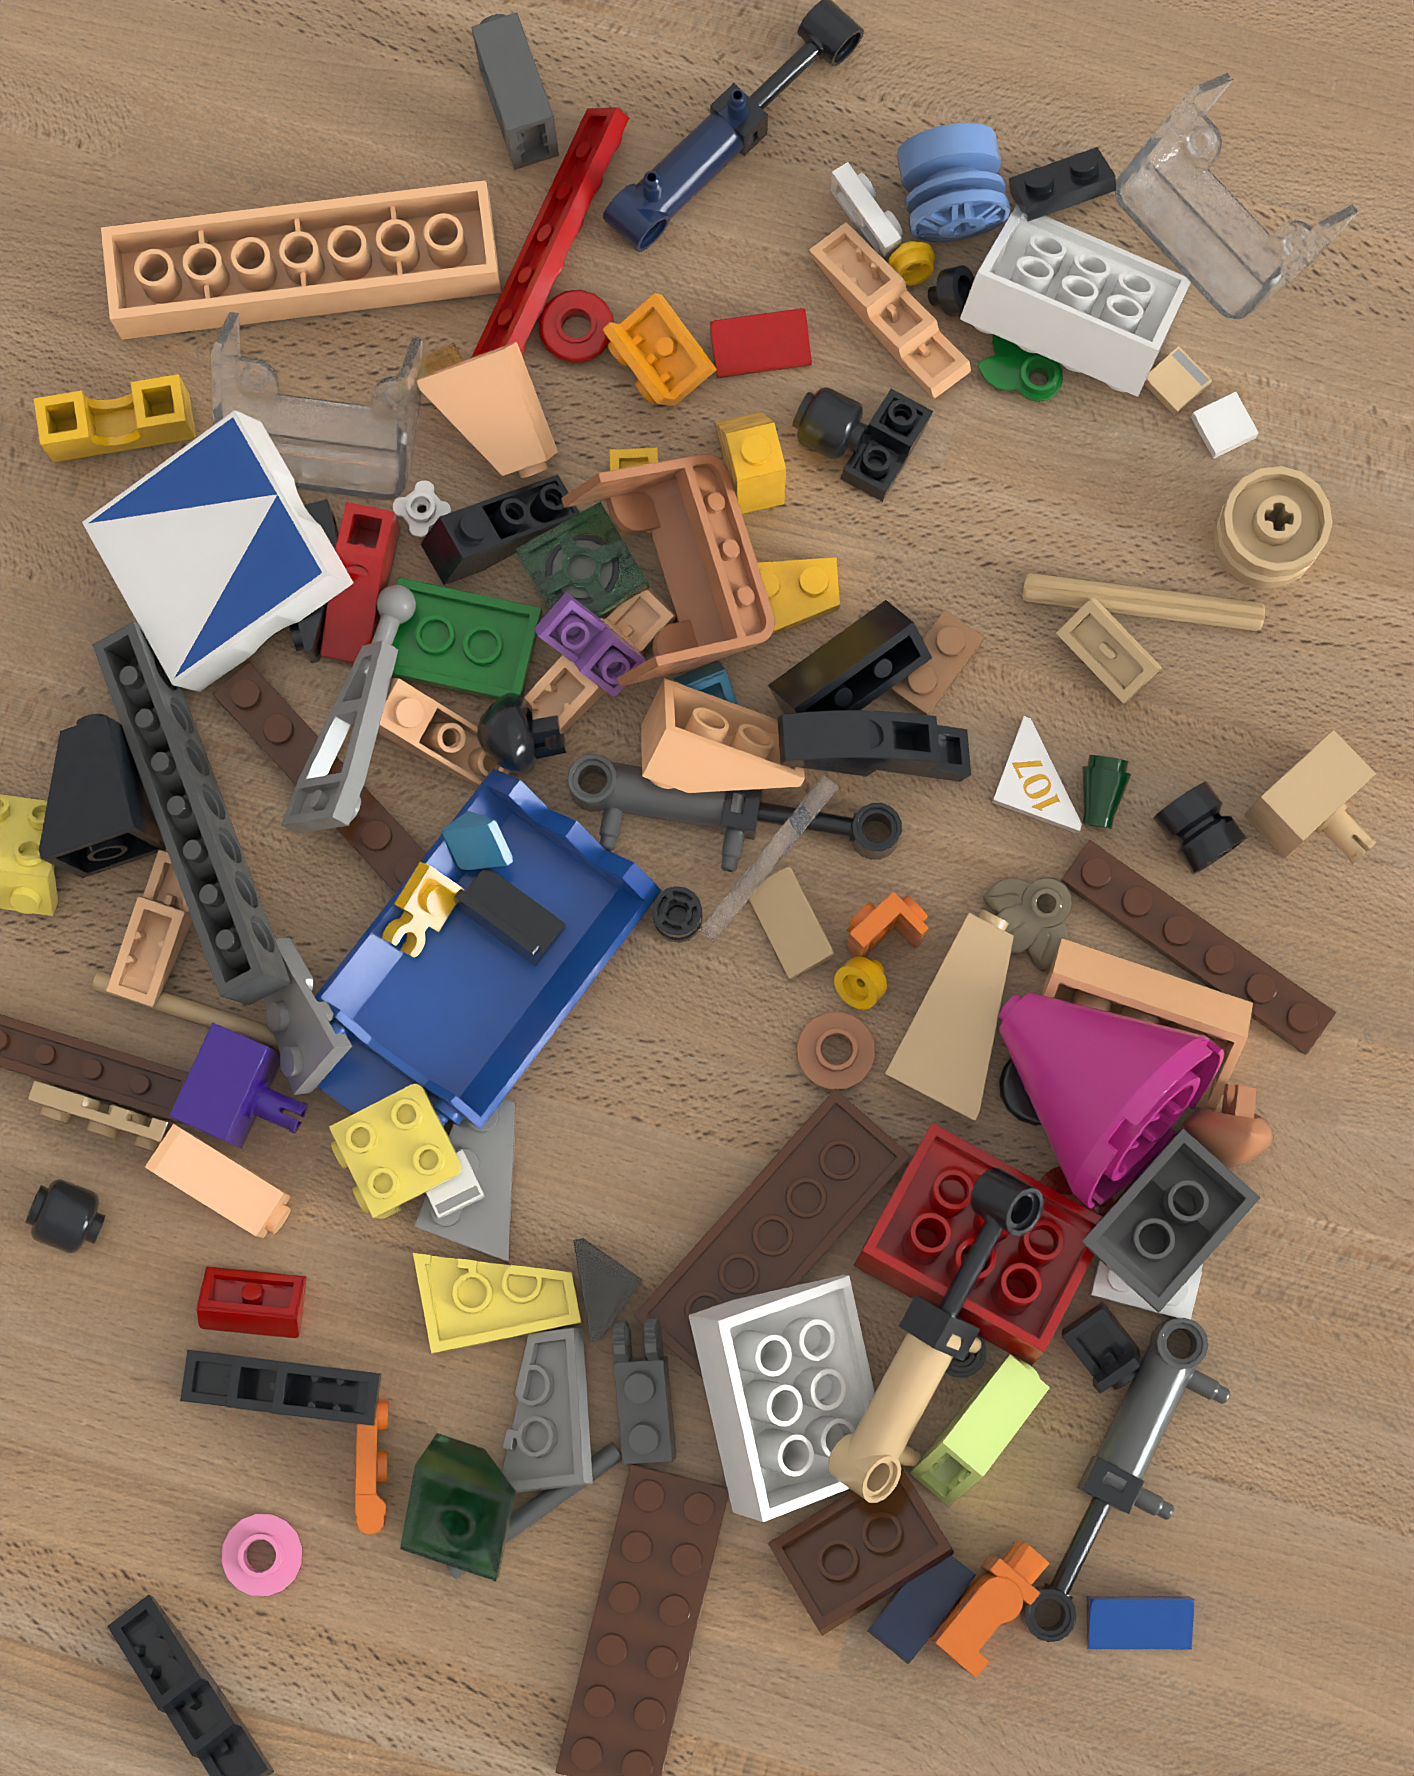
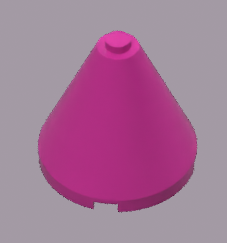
[998,993,1224,1209]

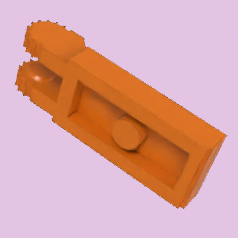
[355,1397,389,1536]

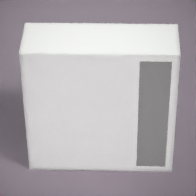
[426,1150,485,1219]

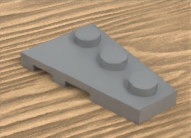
[263,938,352,1095]
[414,1098,516,1262]
[492,1328,593,1495]

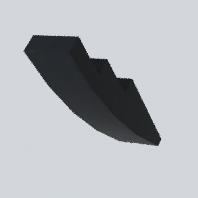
[180,1350,382,1426]
[107,1595,274,1776]

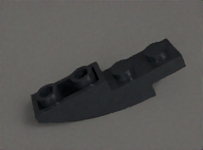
[777,710,971,782]

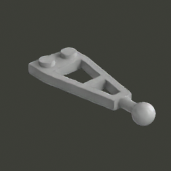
[281,585,416,834]

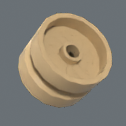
[1213,466,1333,589]

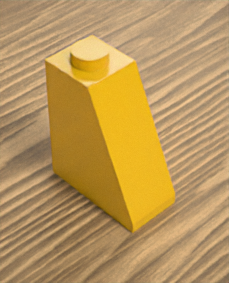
[715,411,786,514]

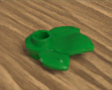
[978,334,1063,402]

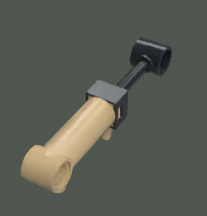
[828,1168,1044,1503]

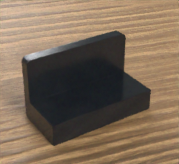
[454,868,566,967]

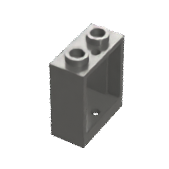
[471,12,559,170]

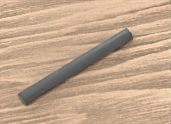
[445,1442,622,1579]

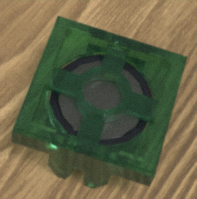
[515,502,650,617]

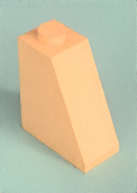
[416,342,558,478]
[145,1124,291,1239]

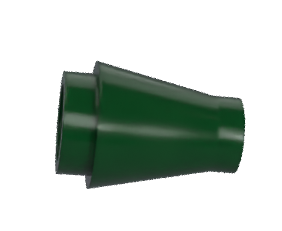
[1082,755,1131,829]

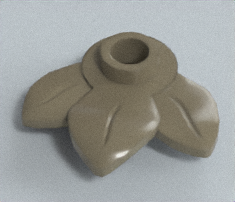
[983,877,1072,970]

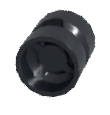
[1153,781,1247,875]

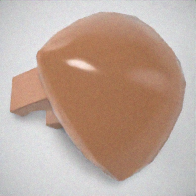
[1183,1084,1274,1168]

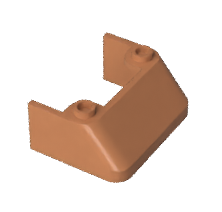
[561,454,775,687]

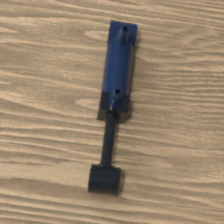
[603,0,864,252]

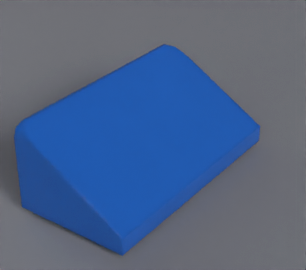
[1086,1596,1194,1650]

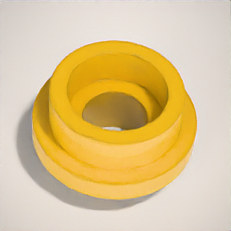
[887,241,935,286]

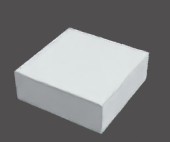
[1191,392,1259,459]

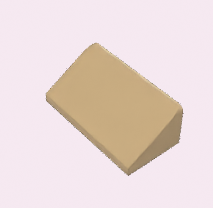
[745,866,834,980]

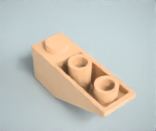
[377,678,510,787]

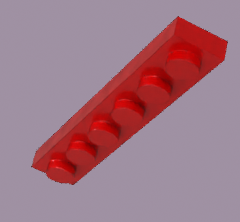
[471,107,630,358]

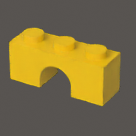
[34,374,196,463]

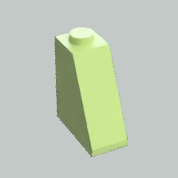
[910,1354,1050,1507]

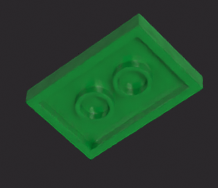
[391,577,542,700]

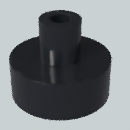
[928,265,975,317]

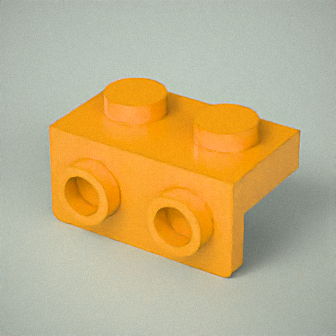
[603,293,717,407]

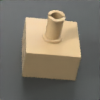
[1244,730,1377,864]

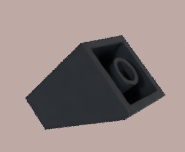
[39,714,167,878]

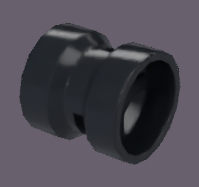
[652,886,703,943]

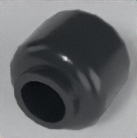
[792,387,868,459]
[25,1179,106,1254]

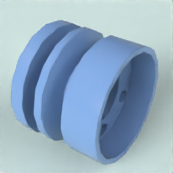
[897,123,1010,242]

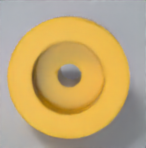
[834,956,887,1010]

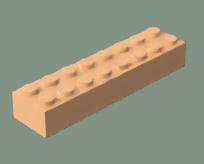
[101,180,501,340]

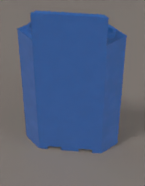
[315,768,662,1129]

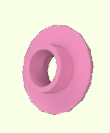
[221,1514,302,1596]

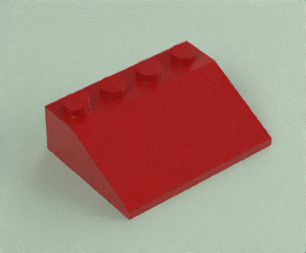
[853,1123,1102,1366]

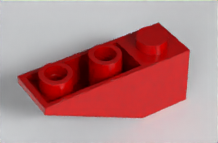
[320,502,401,664]

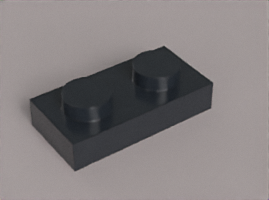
[1009,147,1117,222]

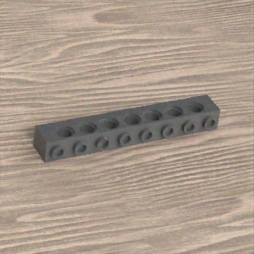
[93,622,291,1005]

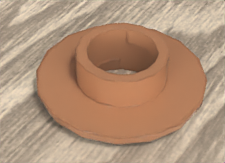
[797,1011,876,1090]

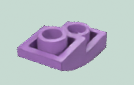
[534,592,647,698]

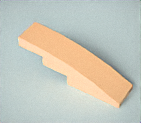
[809,222,971,400]
[524,582,677,734]
[106,850,192,1007]

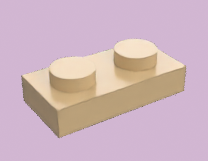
[1056,597,1162,704]

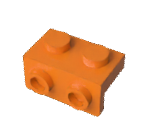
[846,891,929,957]

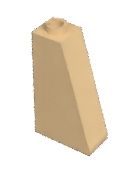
[885,910,1014,1121]

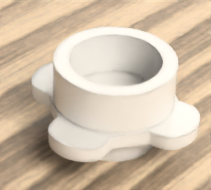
[393,481,451,538]

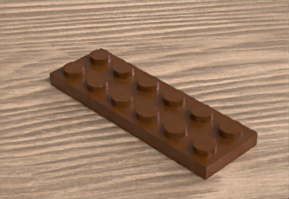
[633,1088,911,1379]
[555,1464,729,1776]

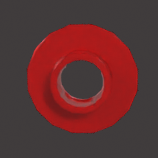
[538,289,614,363]

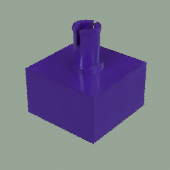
[169,1022,308,1149]

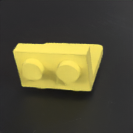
[0,794,59,916]
[329,1084,462,1219]

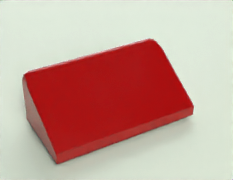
[710,308,812,378]
[196,1266,306,1338]

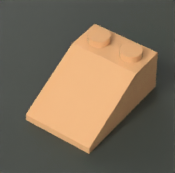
[641,678,805,793]

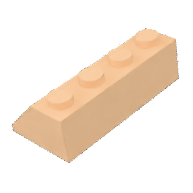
[1041,938,1253,1111]

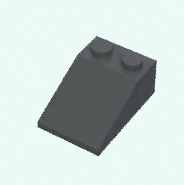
[1081,1129,1260,1312]

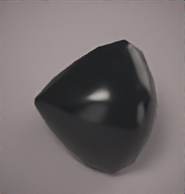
[477,693,566,774]

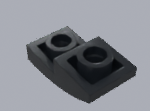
[840,388,933,502]

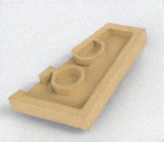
[28,1081,173,1152]

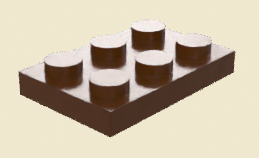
[768,1466,954,1636]

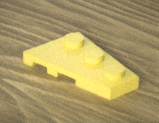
[413,1253,582,1354]

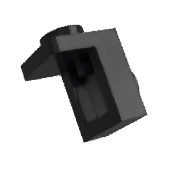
[1062,1302,1141,1394]

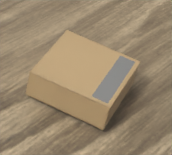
[1144,346,1212,416]

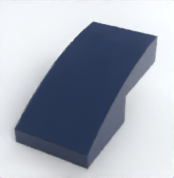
[867,1555,976,1664]

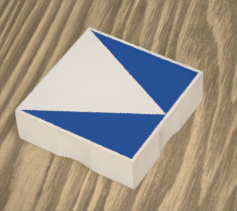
[82,410,354,692]

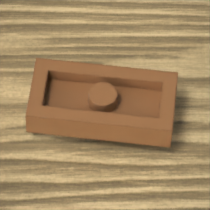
[888,610,985,715]

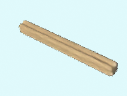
[1022,573,1265,631]

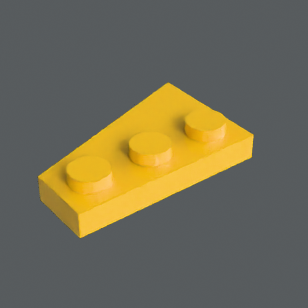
[758,557,840,634]

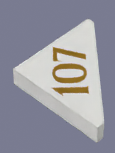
[992,716,1082,834]

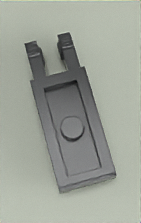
[612,1319,676,1464]

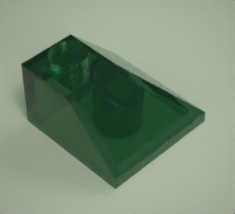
[400,1433,516,1582]

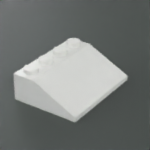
[960,205,1192,397]
[689,1275,875,1522]

